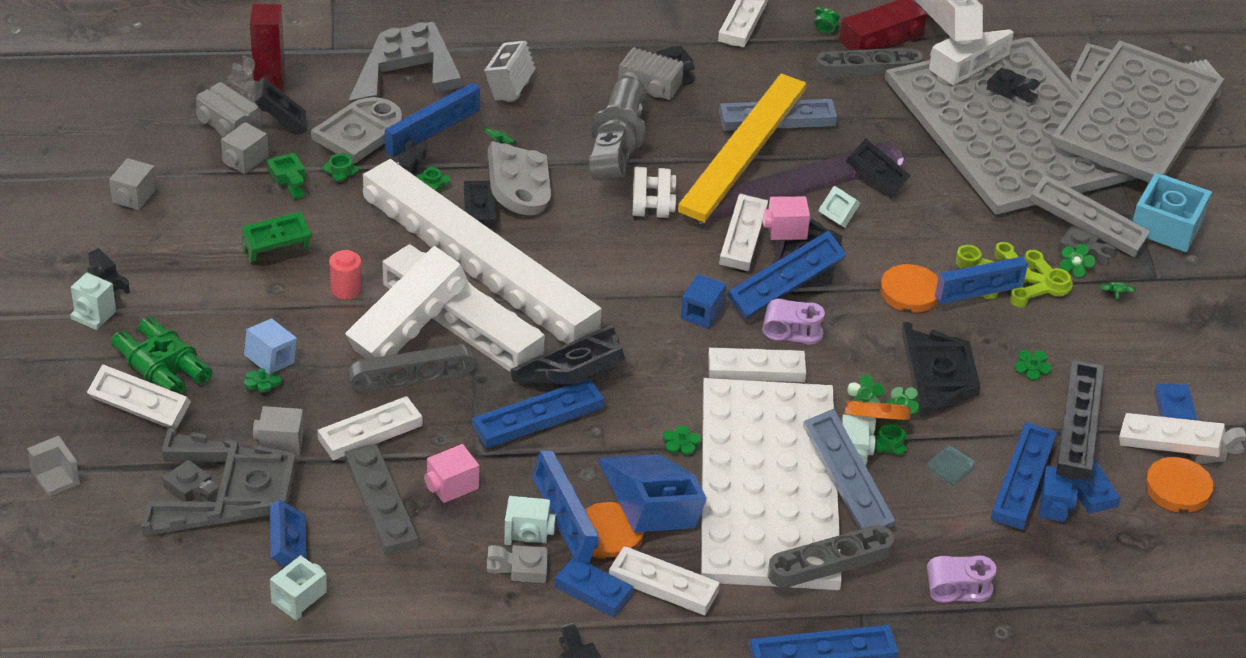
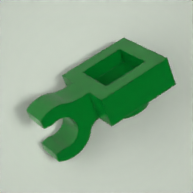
[266,152,306,200]

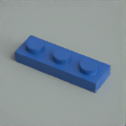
[935,256,1028,304]

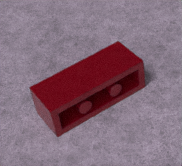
[839,0,927,50]
[250,3,285,94]

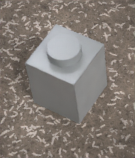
[221,122,269,174]
[109,158,156,210]
[253,406,304,456]

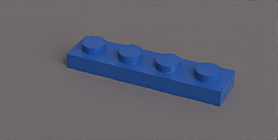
[385,82,480,157]
[727,230,846,320]
[472,378,605,449]
[990,422,1057,530]
[532,450,599,564]
[749,625,898,658]

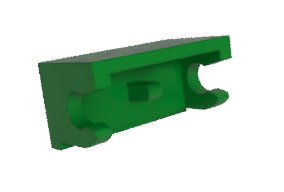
[242,211,311,263]

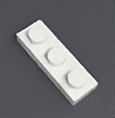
[718,0,768,47]
[719,194,768,271]
[708,348,806,382]
[87,364,191,429]
[318,396,423,460]
[1119,413,1225,457]
[609,546,720,615]

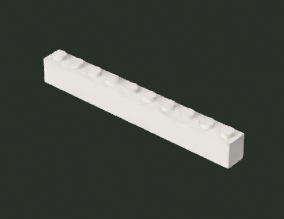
[363,159,602,344]

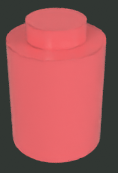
[329,250,362,299]

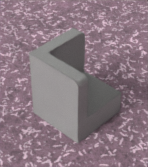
[27,436,80,497]

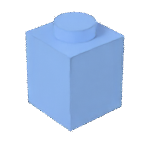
[244,318,297,374]

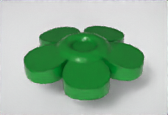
[485,128,517,145]
[1060,244,1095,278]
[1100,282,1136,299]
[1014,350,1052,381]
[244,368,281,392]
[847,375,885,403]
[885,387,920,422]
[662,425,701,455]

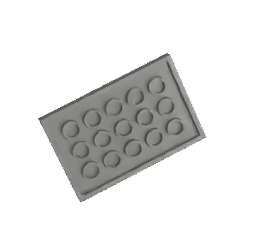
[1050,40,1225,183]

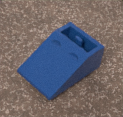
[598,454,707,533]

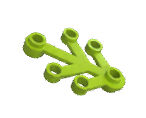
[956,242,1073,307]

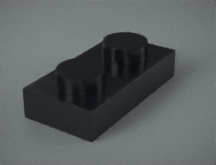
[254,78,306,135]
[846,138,911,199]
[464,180,496,229]

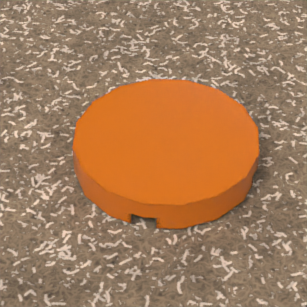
[880,264,938,313]
[844,401,911,420]
[1145,457,1213,513]
[586,502,644,560]

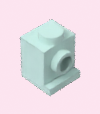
[70,272,116,330]
[842,414,876,466]
[504,496,556,545]
[270,555,327,621]

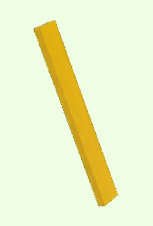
[678,73,806,223]

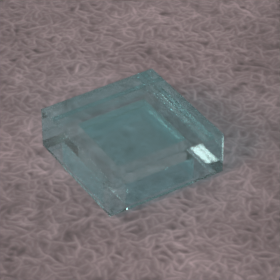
[927,445,975,486]

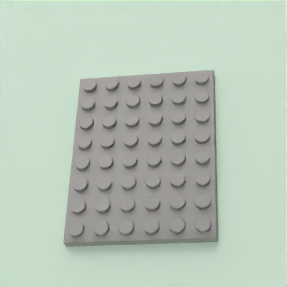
[885,37,1137,215]

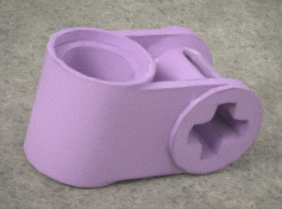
[762,299,825,345]
[926,555,996,603]

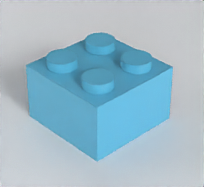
[1133,172,1212,252]

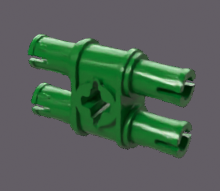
[111,316,213,395]

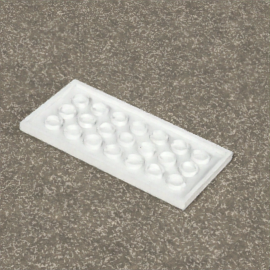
[701,378,841,590]

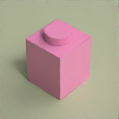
[763,197,810,240]
[424,444,479,503]

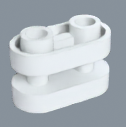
[632,167,676,218]

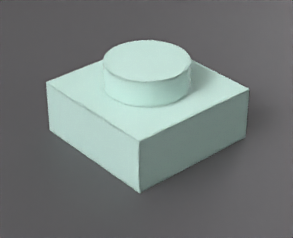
[818,186,861,228]

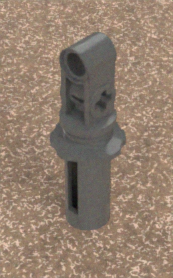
[589,78,647,181]

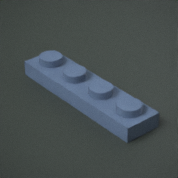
[719,99,837,131]
[803,409,895,530]

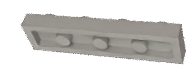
[1029,174,1150,257]

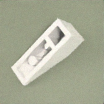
[929,29,1014,85]

